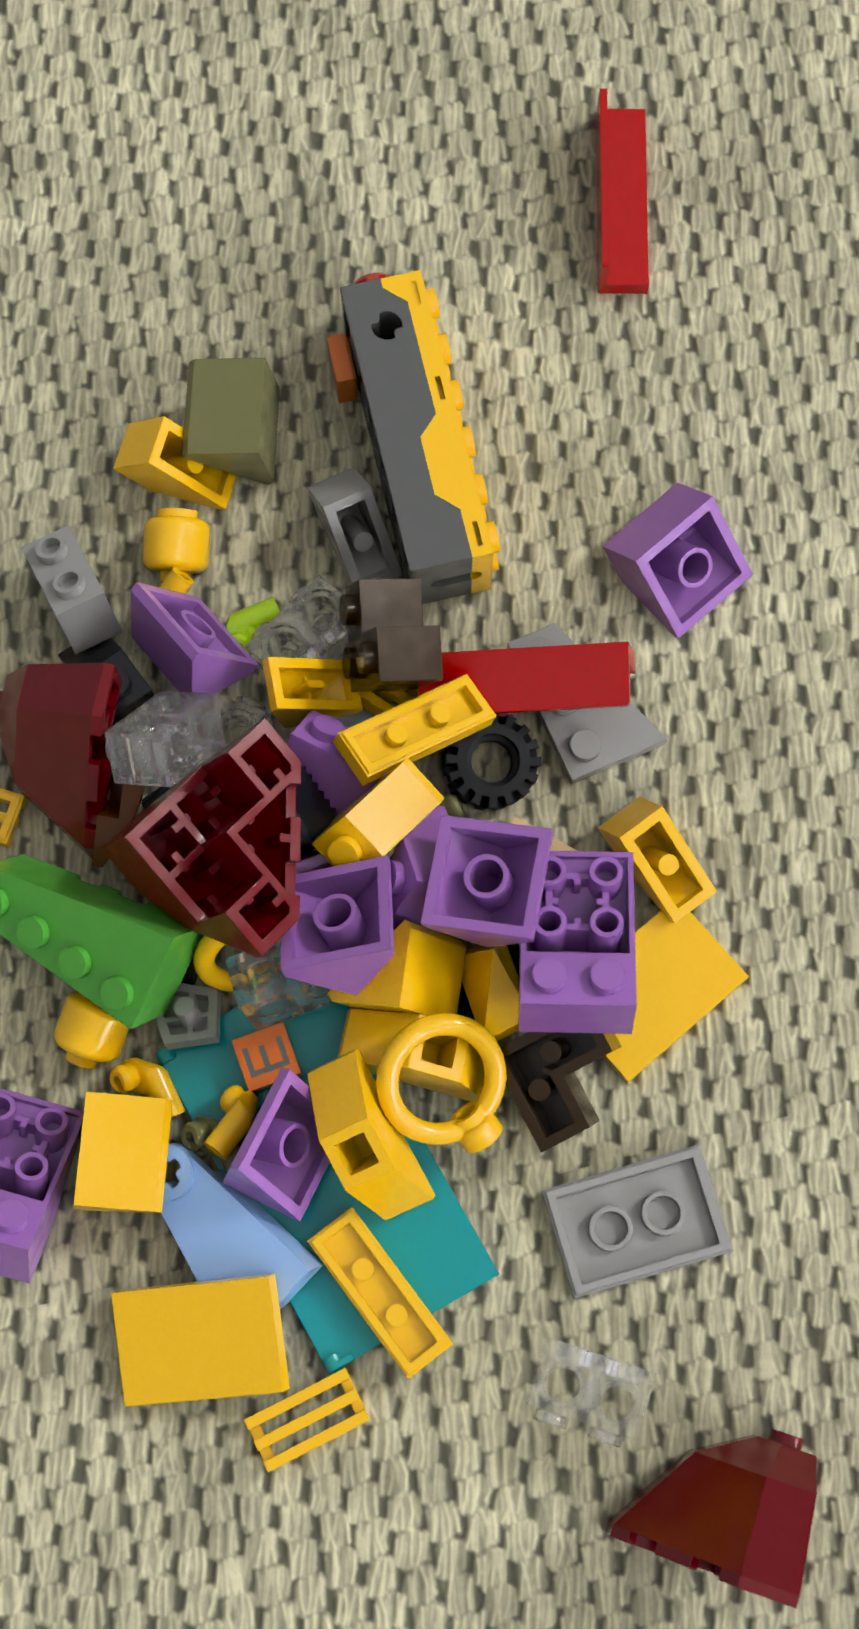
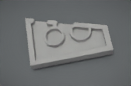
[507,623,667,785]

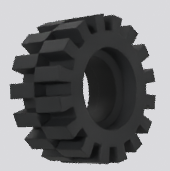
[442,714,541,811]

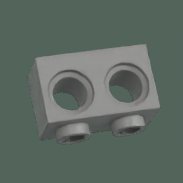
[21,525,123,655]

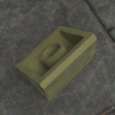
[182,357,280,484]

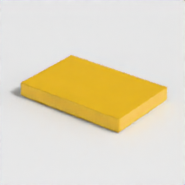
[604,911,749,1084]
[111,1273,290,1407]

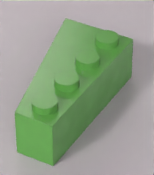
[0,854,203,1030]

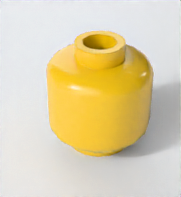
[143,508,210,582]
[53,990,129,1069]

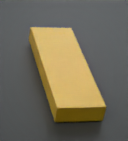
[333,674,497,786]
[307,1207,454,1379]

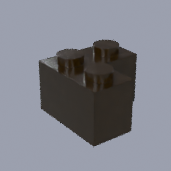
[339,578,443,692]
[500,1032,622,1153]

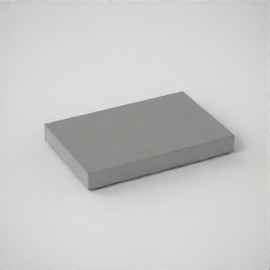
[541,1144,733,1299]

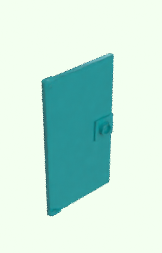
[155,978,499,1374]

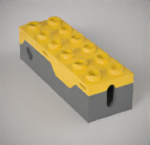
[340,270,500,604]

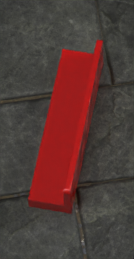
[596,88,649,294]
[418,641,636,714]

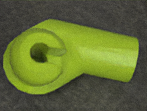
[225,597,283,654]

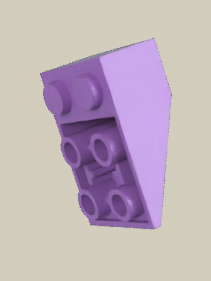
[518,851,637,1034]
[0,1088,84,1284]

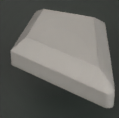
[155,983,221,1050]

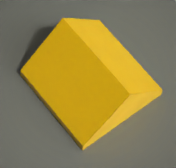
[327,920,466,1016]
[73,1092,173,1213]

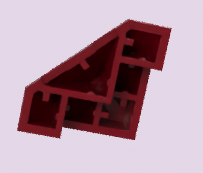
[0,663,123,859]
[101,718,301,958]
[605,1429,817,1609]

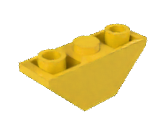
[337,1009,484,1101]
[307,1048,436,1221]

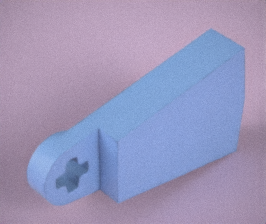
[161,1143,323,1309]

